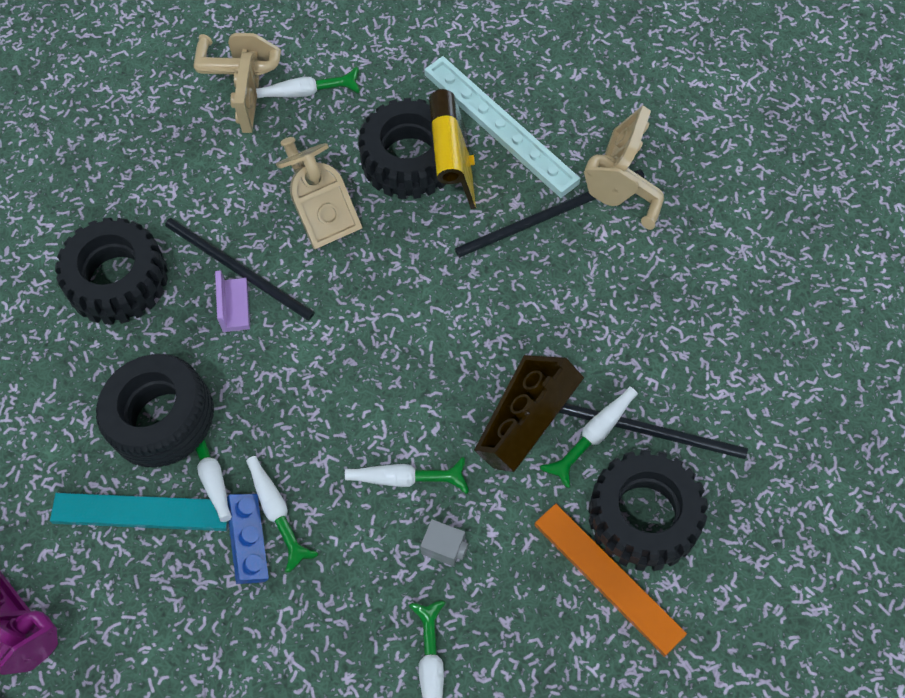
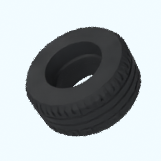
[96,354,214,468]

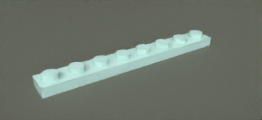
[424,56,580,198]

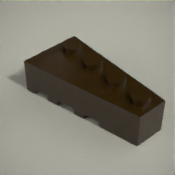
[474,355,584,472]

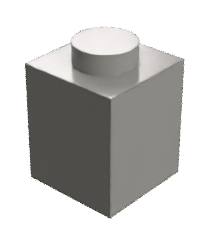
[420,519,469,567]

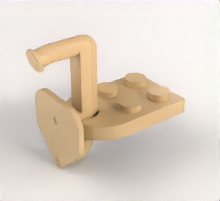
[194,33,281,133]
[584,105,664,230]
[276,137,362,249]

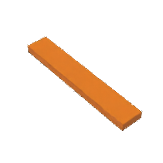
[534,504,687,657]

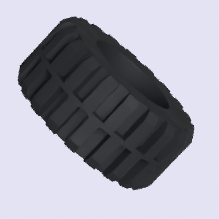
[358,98,446,199]
[55,218,168,325]
[588,450,708,571]

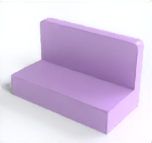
[215,271,250,332]

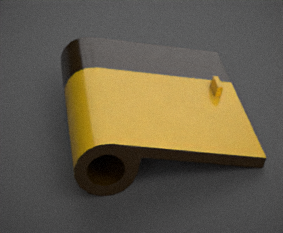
[429,89,476,209]

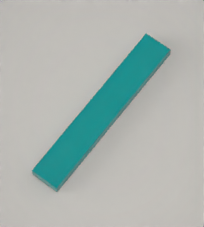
[50,493,229,531]

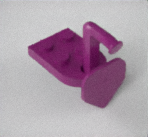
[0,571,58,675]

